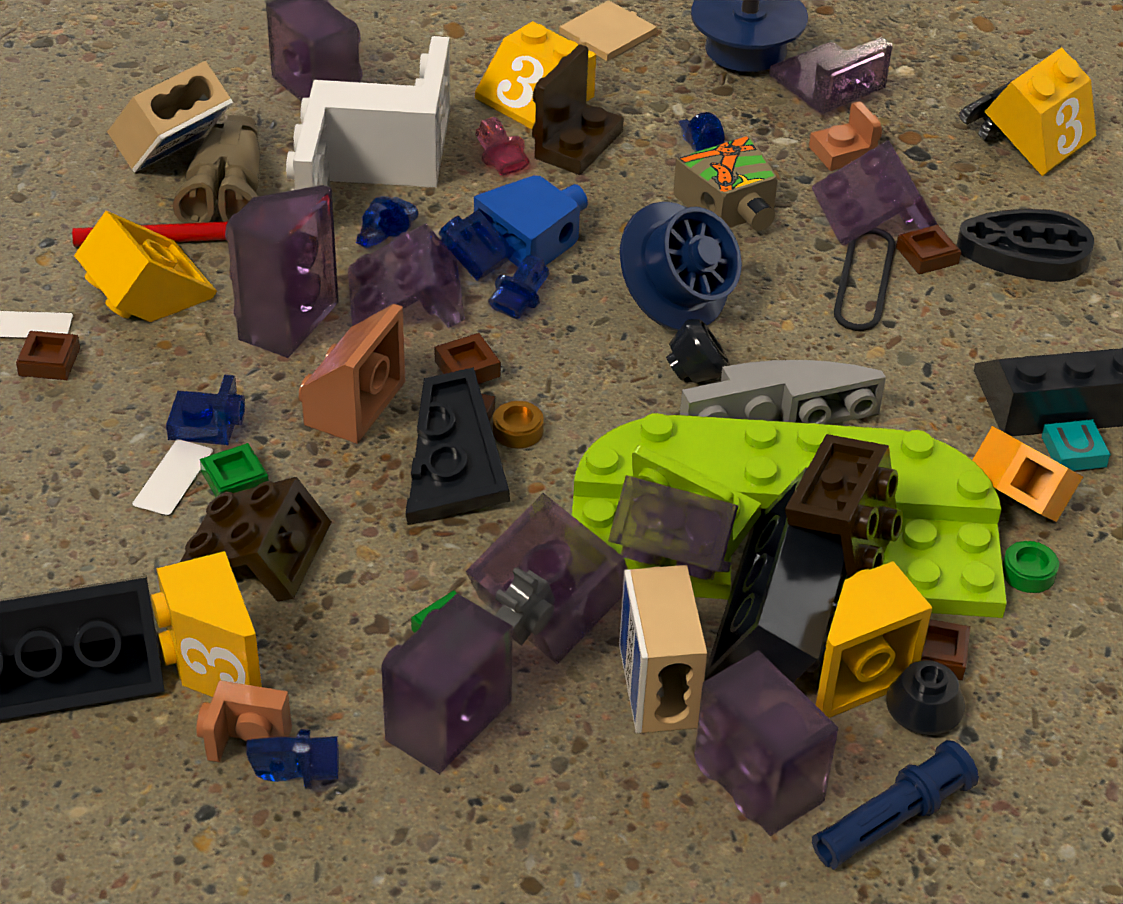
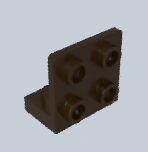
[532,44,624,175]
[785,434,903,579]
[180,477,332,602]

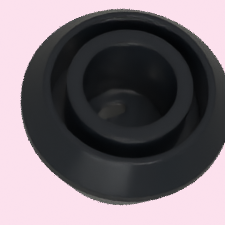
[666,319,730,383]
[886,660,965,735]

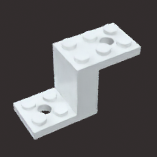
[286,36,450,237]

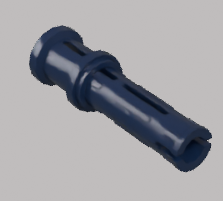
[812,740,979,870]

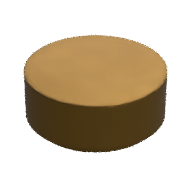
[493,401,544,449]

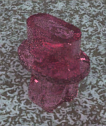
[475,116,530,176]

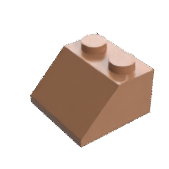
[299,304,405,444]

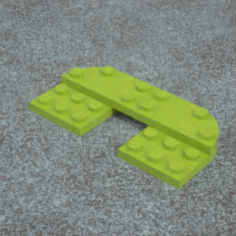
[566,413,1007,618]

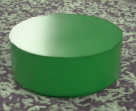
[1002,541,1059,593]

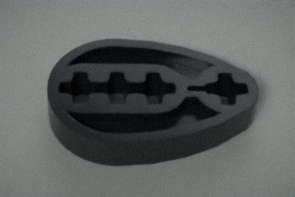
[956,209,1094,282]

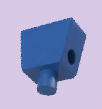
[474,175,588,276]

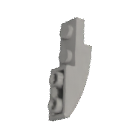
[680,360,886,425]

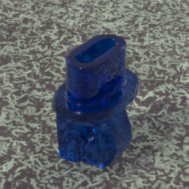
[678,112,725,152]
[356,196,419,248]
[488,255,550,319]
[246,729,339,789]

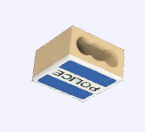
[107,60,233,173]
[619,565,707,733]

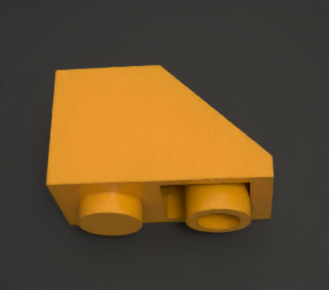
[972,426,1083,522]

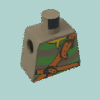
[673,136,778,231]

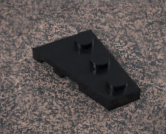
[405,367,510,525]

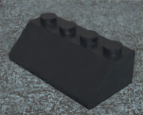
[974,348,1123,436]
[704,467,846,688]
[0,575,165,720]

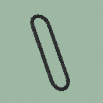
[834,227,895,331]

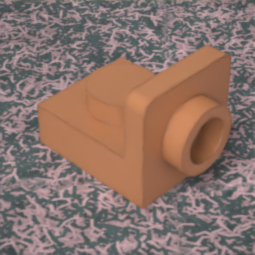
[809,101,882,171]
[196,680,292,762]

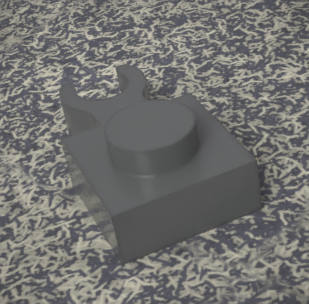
[495,567,555,646]

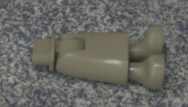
[173,115,261,223]

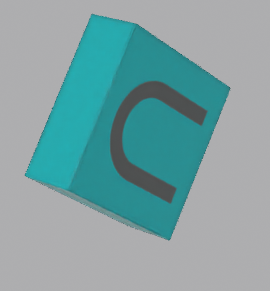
[1042,420,1110,471]

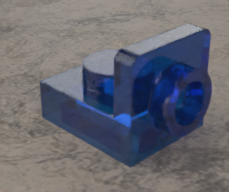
[433,210,515,281]
[166,375,245,445]

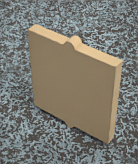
[559,0,657,61]

